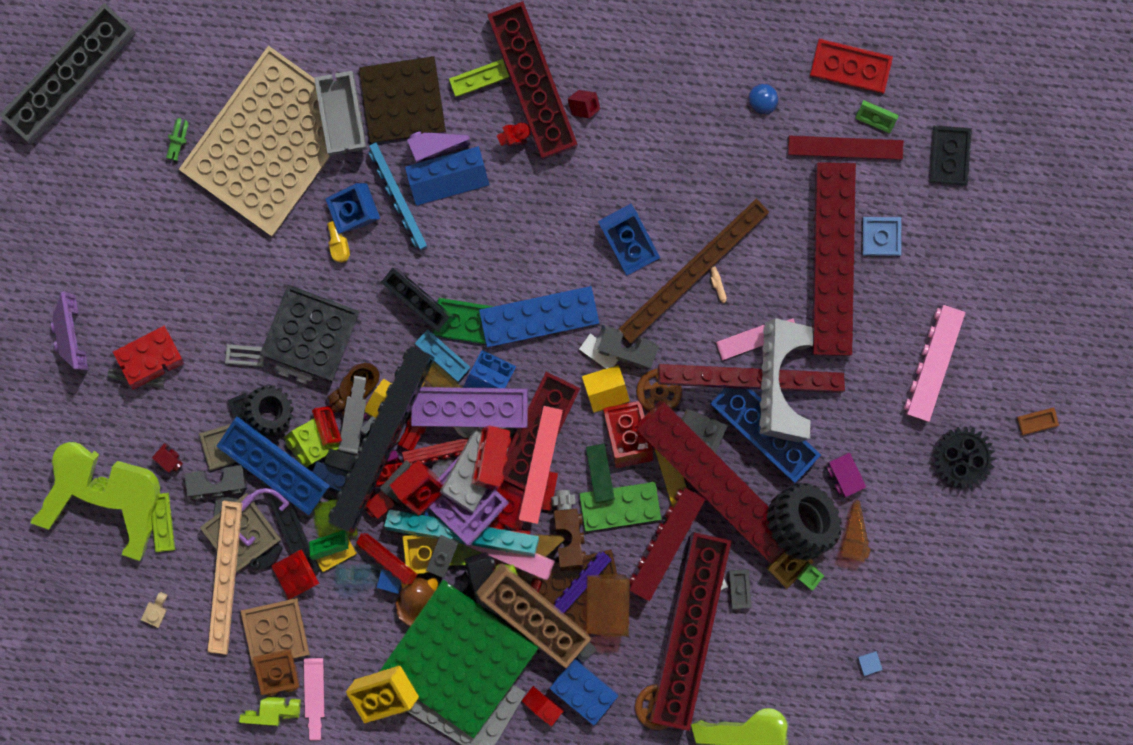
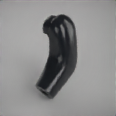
[250,544,283,570]

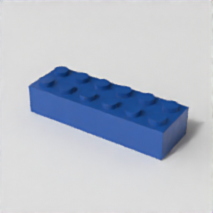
[710,388,821,483]

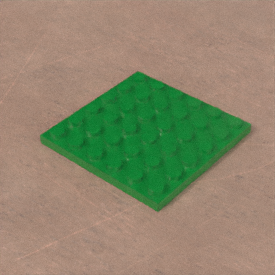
[379,580,539,738]

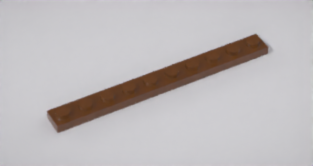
[618,198,769,344]

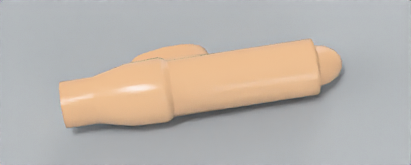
[710,266,727,303]

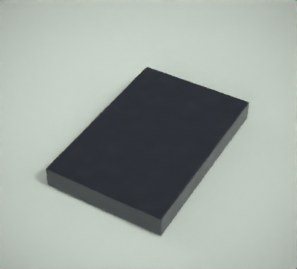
[929,125,972,186]

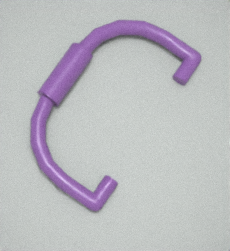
[239,488,289,546]

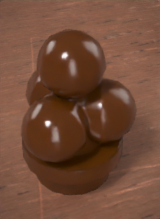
[327,388,346,417]

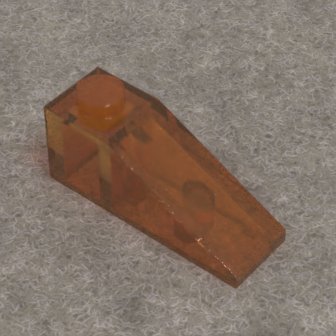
[840,500,870,562]

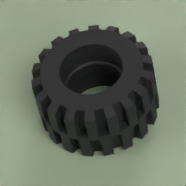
[241,385,294,436]

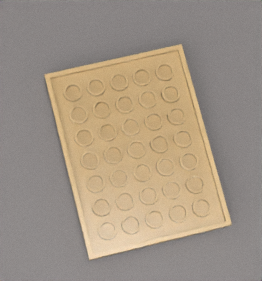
[179,46,362,237]

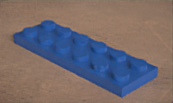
[479,286,599,347]
[216,417,330,515]

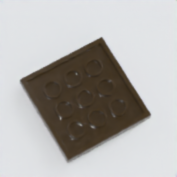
[359,56,446,143]

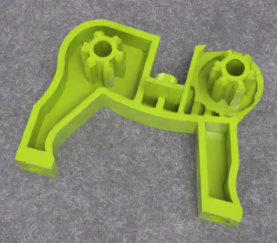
[31,442,160,561]
[691,708,788,745]

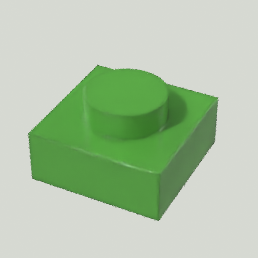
[797,563,824,591]

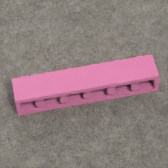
[904,305,965,422]

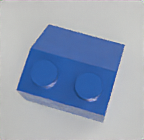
[325,183,380,234]

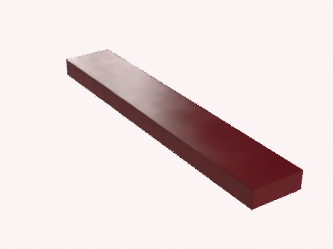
[788,135,904,160]

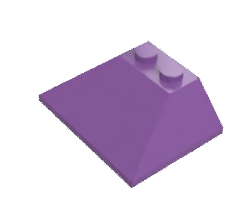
[51,292,88,371]
[429,457,509,546]

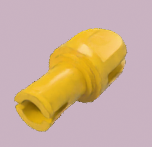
[327,221,350,263]

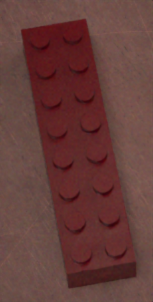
[487,1,578,160]

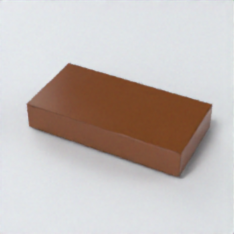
[1017,407,1059,435]

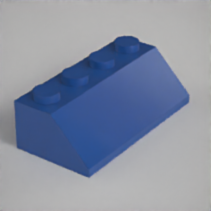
[405,146,490,206]

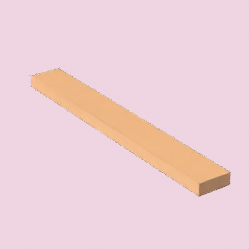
[208,500,243,655]

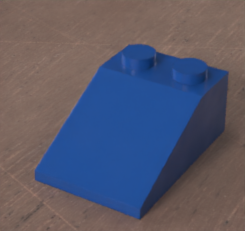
[598,203,660,275]

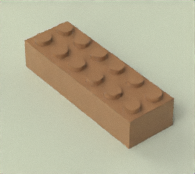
[476,563,591,668]

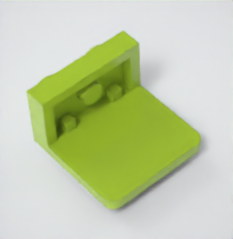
[283,419,339,468]

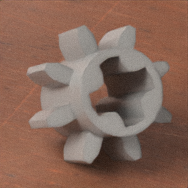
[551,490,576,510]

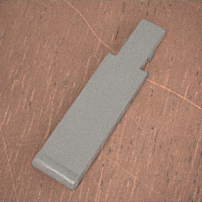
[338,376,367,455]

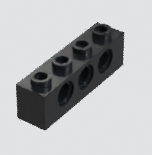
[381,268,455,332]

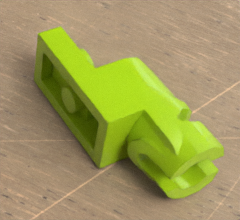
[239,697,301,726]

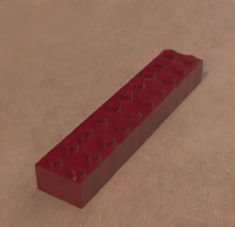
[812,162,856,356]
[634,400,785,564]
[649,532,732,731]

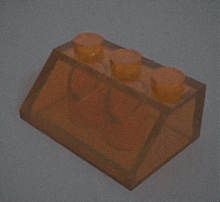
[587,574,629,637]

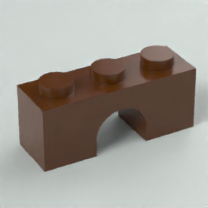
[554,508,587,571]

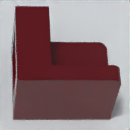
[567,90,601,118]

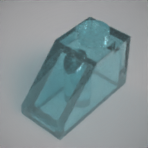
[336,564,381,585]

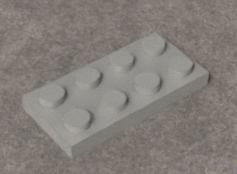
[440,427,509,513]

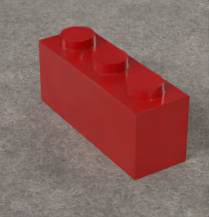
[471,425,511,490]

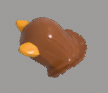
[395,577,438,626]

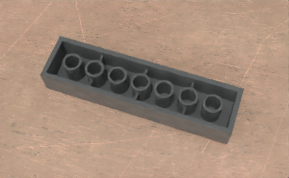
[0,3,136,144]

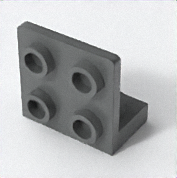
[682,409,727,453]

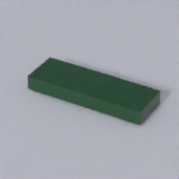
[586,444,615,503]

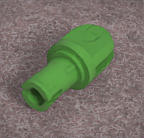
[166,118,188,161]

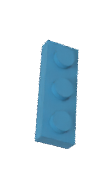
[415,329,471,381]

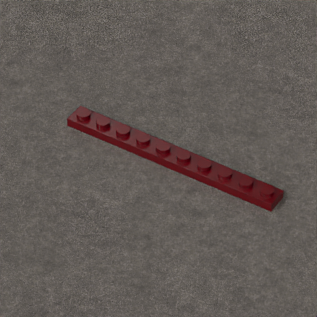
[657,364,845,393]

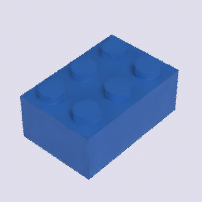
[549,658,619,725]

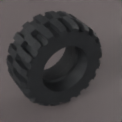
[767,483,842,561]

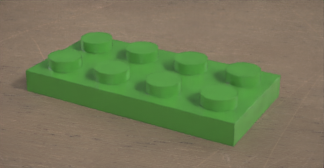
[580,482,661,531]

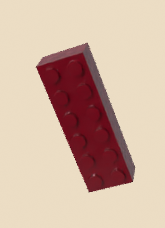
[502,372,581,490]
[627,487,705,601]

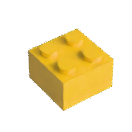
[403,535,439,574]

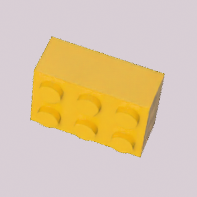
[346,666,419,723]

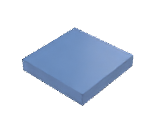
[862,217,901,256]

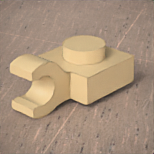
[141,592,168,628]

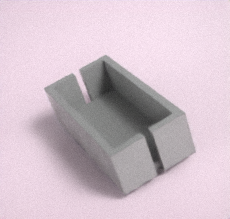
[314,71,367,156]

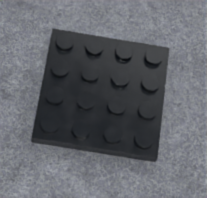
[260,285,360,382]

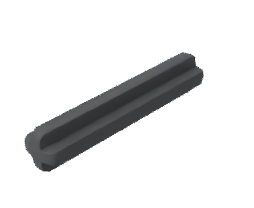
[108,368,165,387]

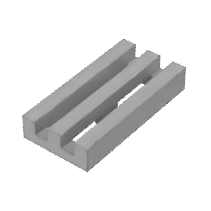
[225,344,265,367]

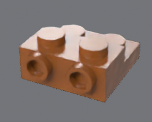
[253,649,300,696]

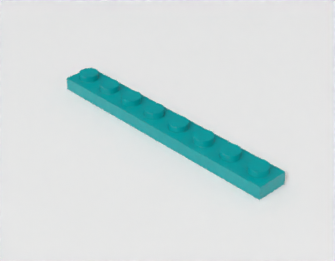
[384,509,539,557]

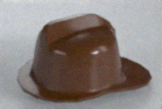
[339,363,380,401]

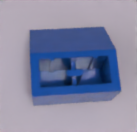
[463,350,516,388]

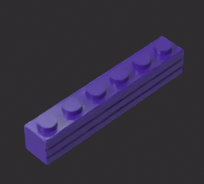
[554,551,612,613]

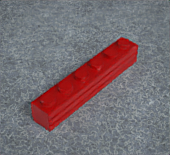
[402,437,470,464]
[356,533,417,585]

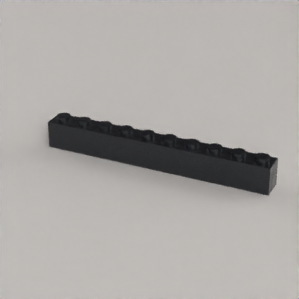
[328,346,435,533]

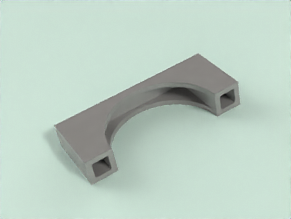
[760,318,814,443]

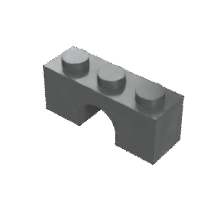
[595,324,659,369]
[185,465,247,499]

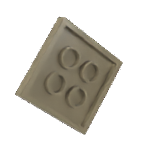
[200,493,281,572]

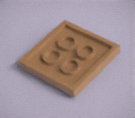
[241,598,310,667]

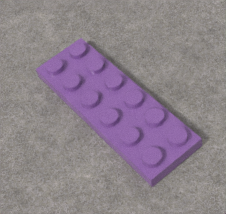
[412,387,528,428]

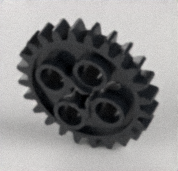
[932,426,996,489]

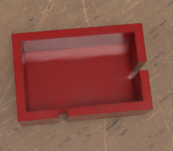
[113,325,184,390]

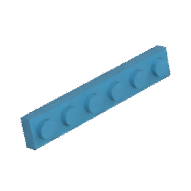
[368,143,428,250]

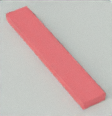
[519,406,563,524]

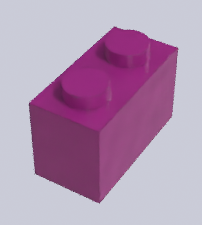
[826,452,866,497]

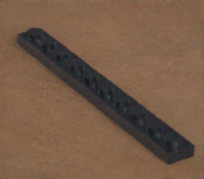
[228,393,320,572]

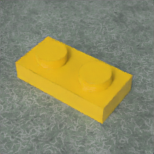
[316,538,357,572]

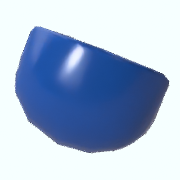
[749,84,778,114]

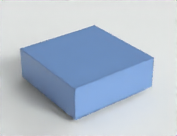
[858,651,883,676]

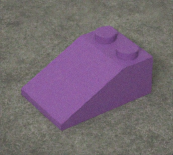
[407,132,471,163]

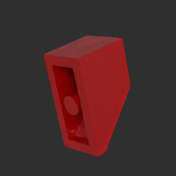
[521,686,563,727]

